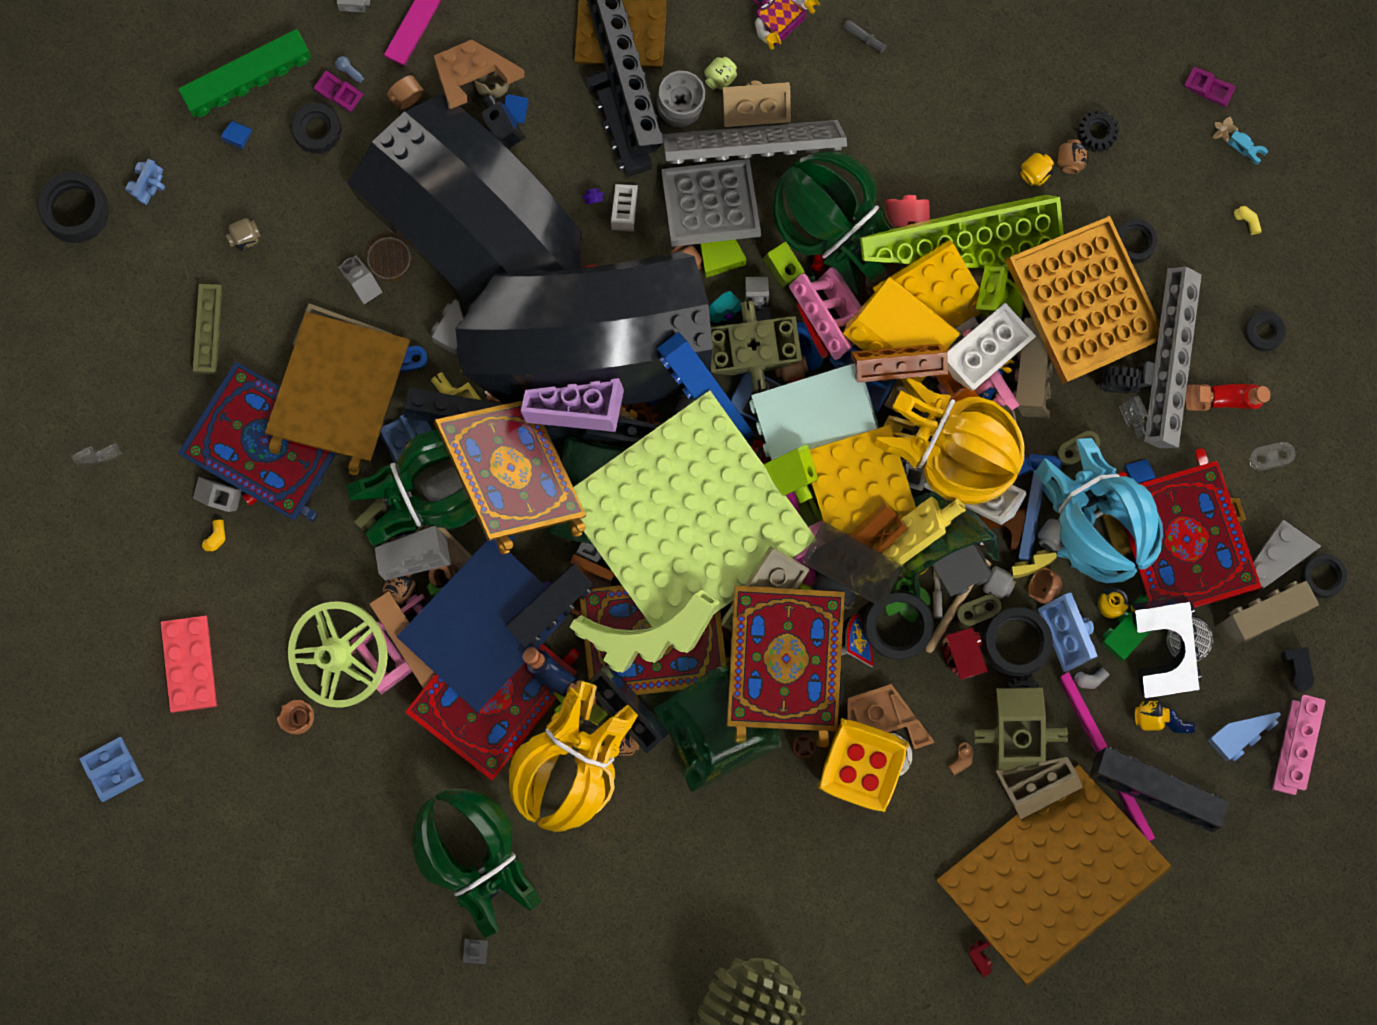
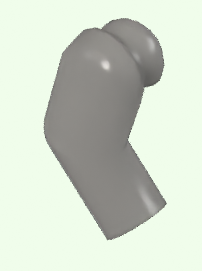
[1074,667,1109,689]

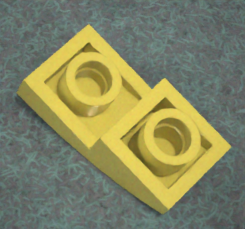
[1010,550,1057,578]

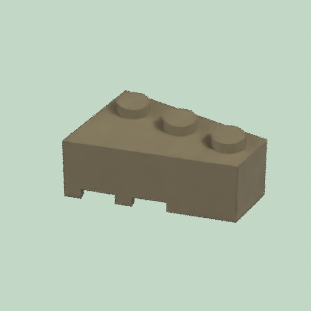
[996,757,1082,819]

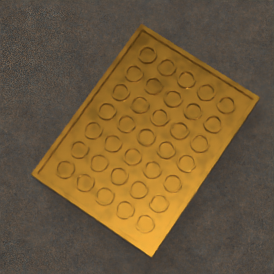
[937,765,1172,987]

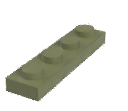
[193,284,223,374]

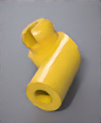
[202,520,225,551]

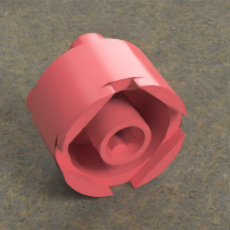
[885,195,930,228]

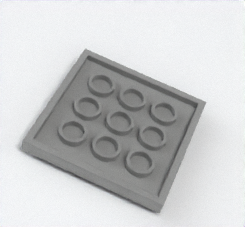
[661,159,761,247]

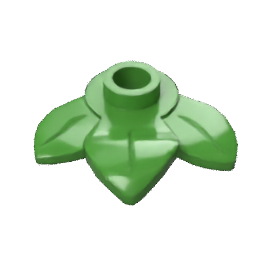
[885,578,930,623]

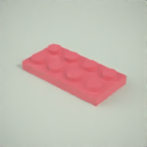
[161,616,217,713]

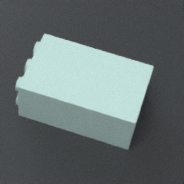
[749,363,879,461]

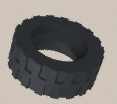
[291,103,342,154]

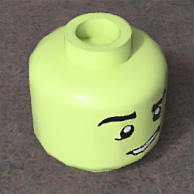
[704,57,737,90]

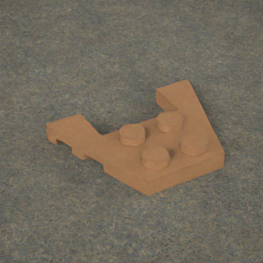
[434,40,524,109]
[847,684,934,749]

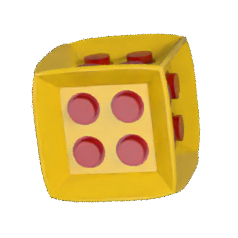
[817,718,909,812]

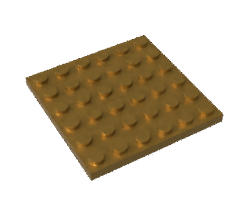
[1005,216,1160,384]

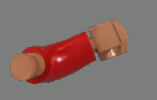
[1185,384,1270,411]

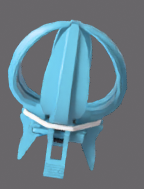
[1035,438,1163,583]

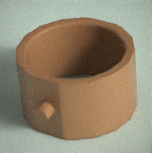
[387,75,425,112]

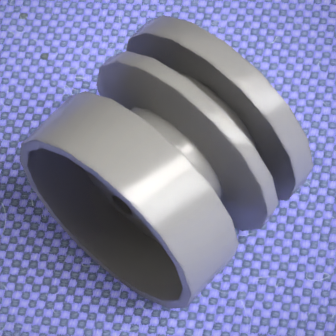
[656,71,705,128]

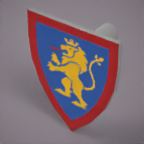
[841,612,873,667]

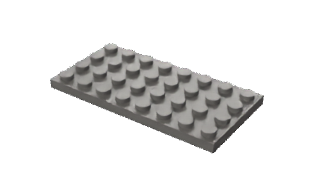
[663,120,847,164]

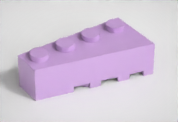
[521,378,624,432]

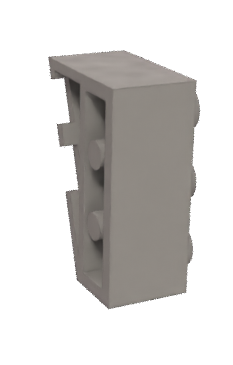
[1253,520,1321,592]
[375,526,451,580]

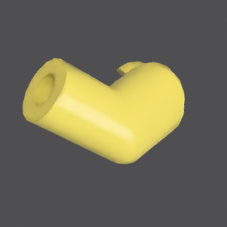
[1234,206,1262,235]

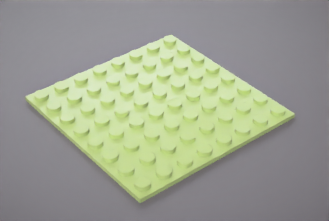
[573,390,817,647]

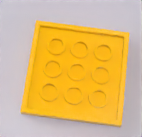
[873,239,981,328]
[810,425,916,540]

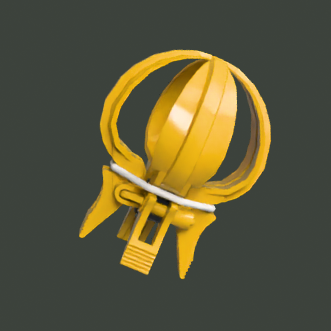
[874,378,1024,505]
[509,681,638,832]

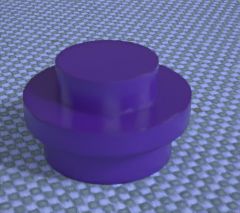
[582,188,604,204]

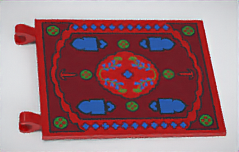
[1118,448,1262,608]
[405,644,580,781]

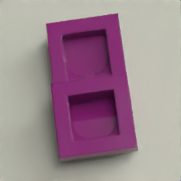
[1185,67,1235,108]
[313,71,363,112]

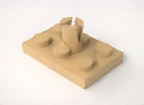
[723,81,791,127]

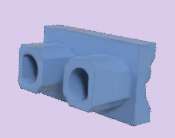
[125,159,165,205]

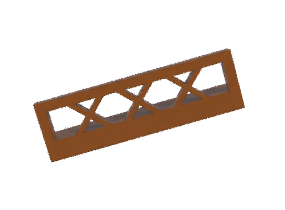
[851,344,948,383]
[818,502,908,586]

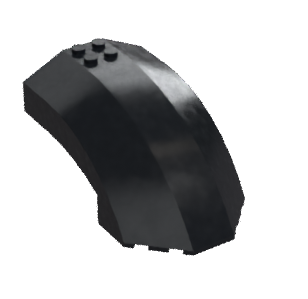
[347,93,582,309]
[455,252,713,405]

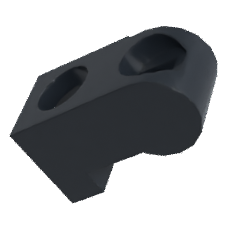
[1281,647,1314,692]

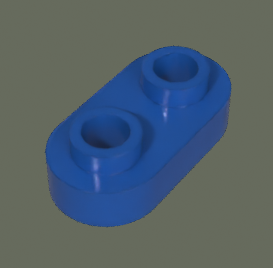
[400,346,428,373]

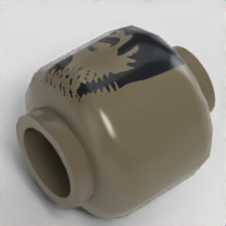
[226,218,261,251]

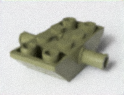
[711,301,802,393]
[974,687,1068,780]

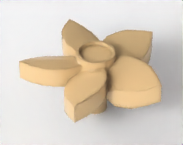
[1213,117,1239,142]

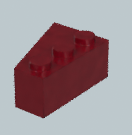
[940,627,987,680]

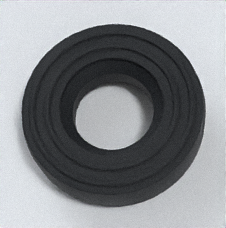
[1245,311,1286,351]

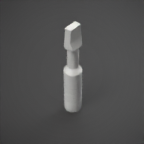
[933,568,942,619]

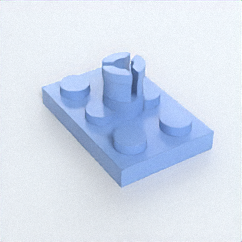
[1038,593,1097,672]

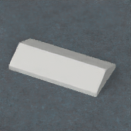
[948,303,1036,392]
[924,482,1026,525]

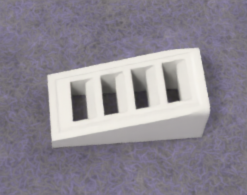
[611,184,638,232]

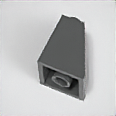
[924,518,991,596]

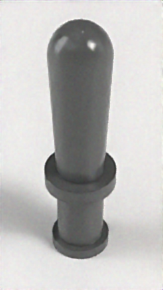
[843,20,887,54]

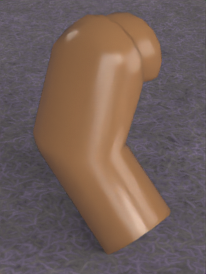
[948,742,974,776]

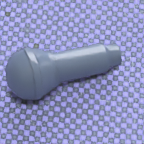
[335,56,364,84]

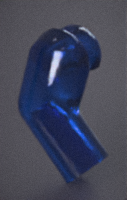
[1165,709,1195,733]

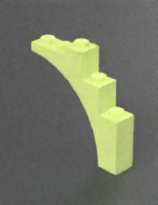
[569,590,721,673]

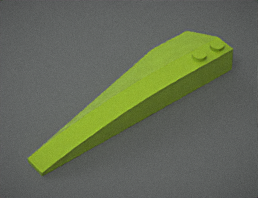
[860,195,1064,270]

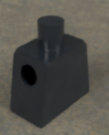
[481,95,526,149]

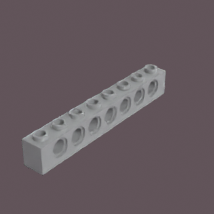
[1144,267,1201,448]

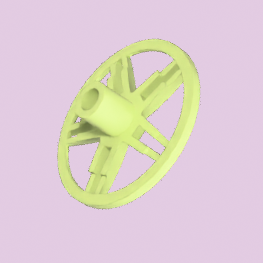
[288,601,388,707]

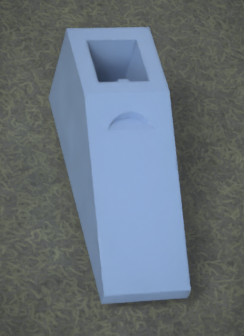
[1208,712,1281,761]

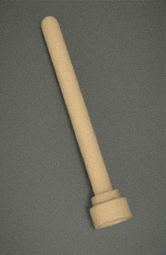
[925,560,992,653]

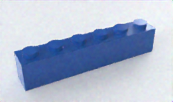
[657,332,754,440]

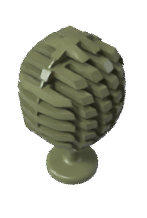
[694,958,806,1025]

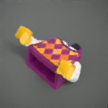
[753,0,820,50]

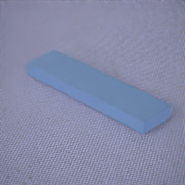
[1019,470,1044,563]

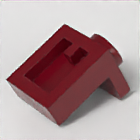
[967,940,992,978]

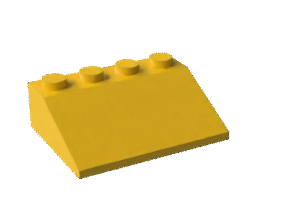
[843,276,960,383]

